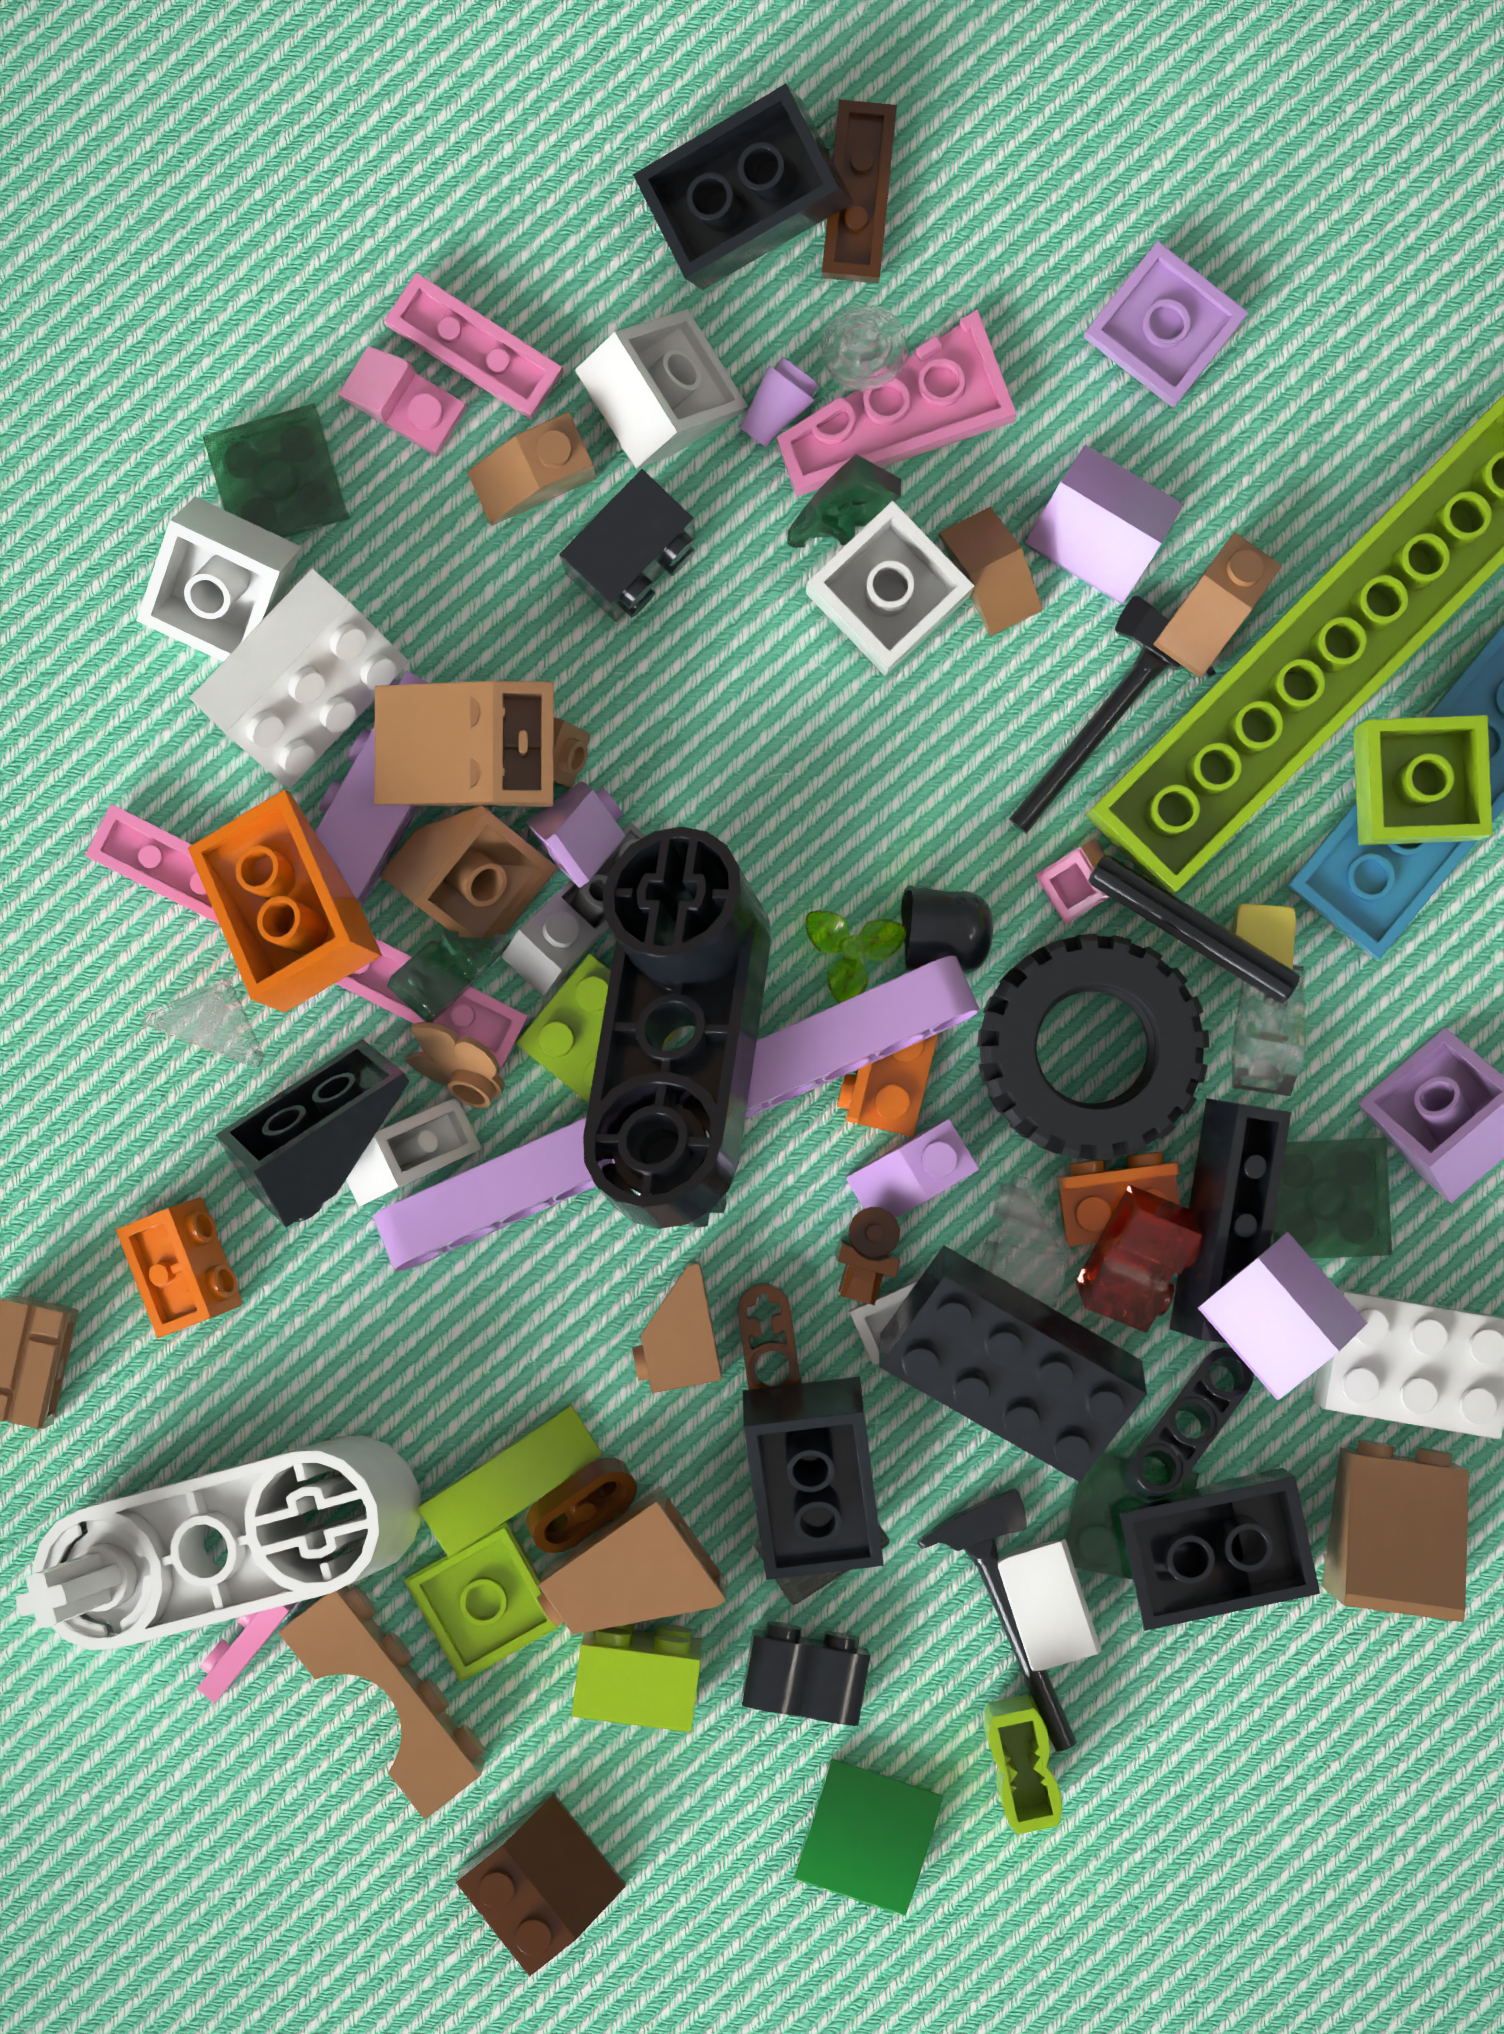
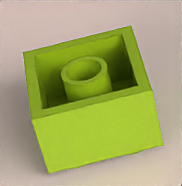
[1354,715,1493,845]
[571,1623,702,1732]

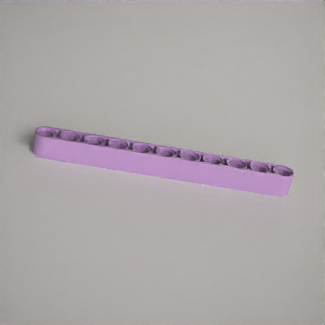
[372,956,980,1272]

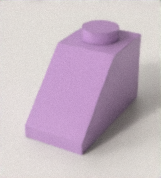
[526,781,626,888]
[845,1118,979,1217]

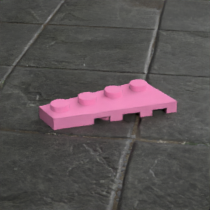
[777,309,1016,497]

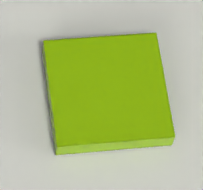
[404,1520,564,1682]

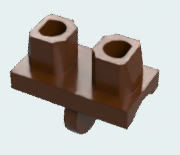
[835,1207,900,1305]

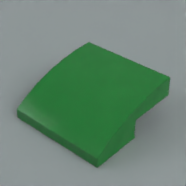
[793,1759,943,1916]

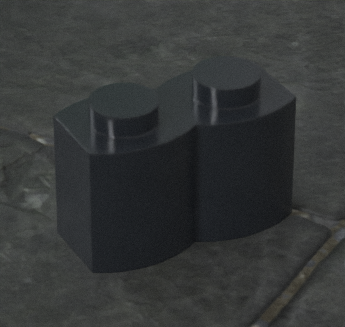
[741,1621,871,1726]

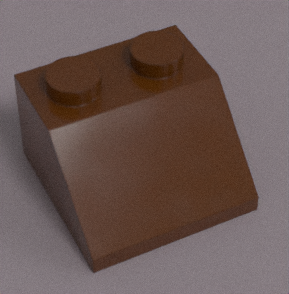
[456,1792,626,1977]

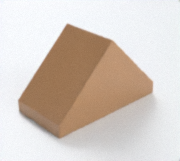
[938,507,1043,637]

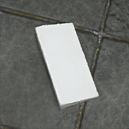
[997,1539,1102,1671]

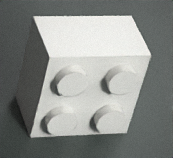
[136,496,302,661]
[806,501,974,677]

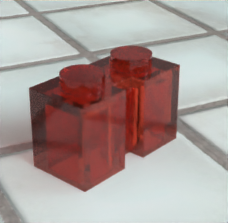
[1075,1184,1202,1333]

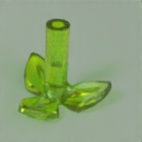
[805,910,907,1004]

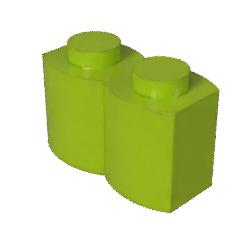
[984,1694,1062,1835]

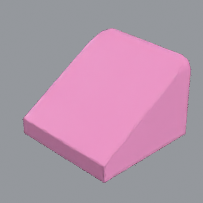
[1035,839,1110,924]

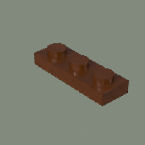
[821,99,897,284]

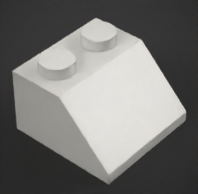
[575,309,749,469]

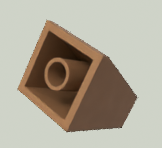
[1322,1440,1469,1622]
[537,1486,727,1635]

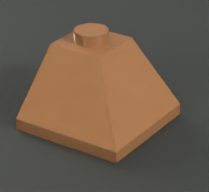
[380,805,558,958]

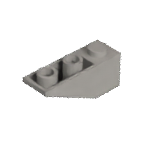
[501,822,645,997]

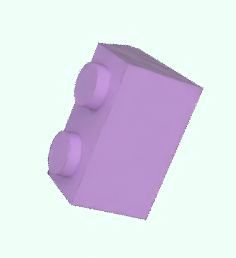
[1358,1027,1504,1204]

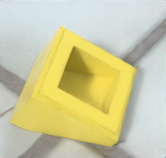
[1231,903,1296,975]

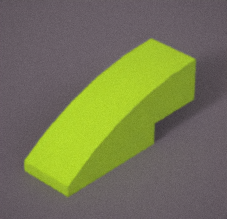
[417,1405,603,1558]

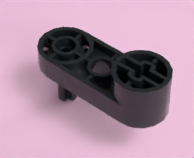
[583,826,771,1229]

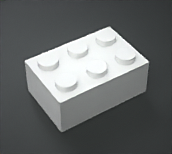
[189,568,410,789]
[1312,1289,1504,1440]

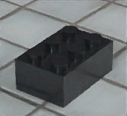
[633,84,854,290]

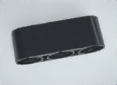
[1123,1347,1254,1501]

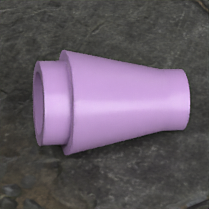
[738,357,819,447]

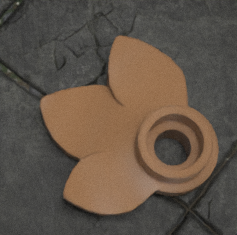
[406,1022,505,1108]

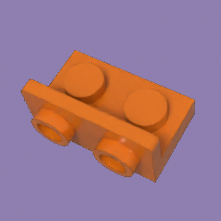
[837,1034,938,1137]
[1056,1152,1183,1247]
[115,1197,243,1339]

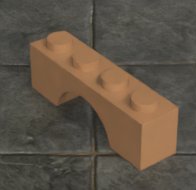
[278,1585,485,1820]

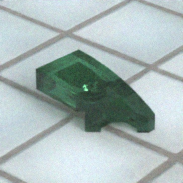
[787,454,901,548]
[387,931,511,1023]

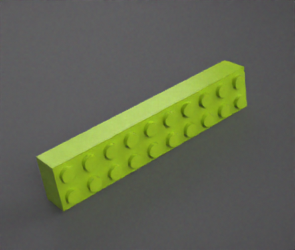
[1085,395,1504,894]

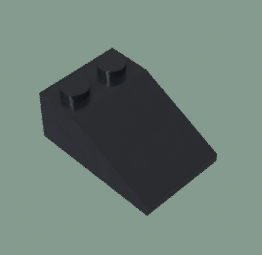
[216,1039,409,1227]
[743,1376,884,1580]
[1119,1468,1320,1631]

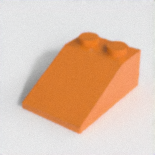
[188,789,382,1013]

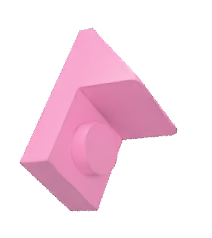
[338,346,468,457]

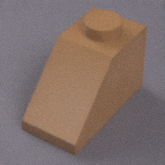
[467,412,597,526]
[1153,532,1282,678]
[632,1260,722,1393]

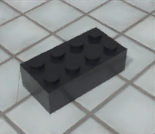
[879,1245,1147,1482]

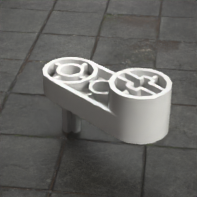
[16,1435,422,1650]

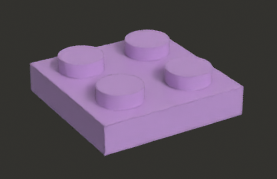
[1083,241,1249,409]

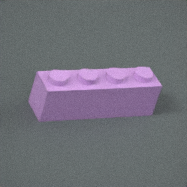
[315,670,429,908]

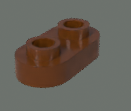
[526,1457,637,1553]

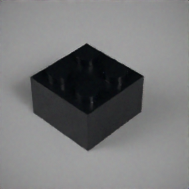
[559,469,696,622]

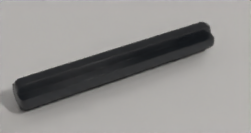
[1088,855,1300,1003]

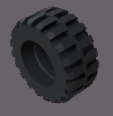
[977,933,1209,1160]

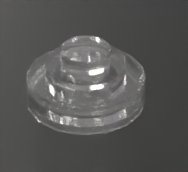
[821,304,908,391]

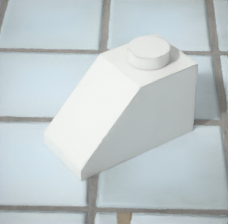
[346,1098,482,1207]

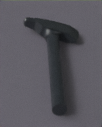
[1009,596,1216,834]
[917,1489,1077,1752]

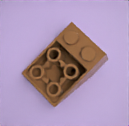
[374,681,554,807]

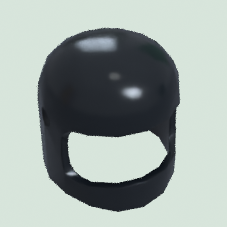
[901,885,993,974]

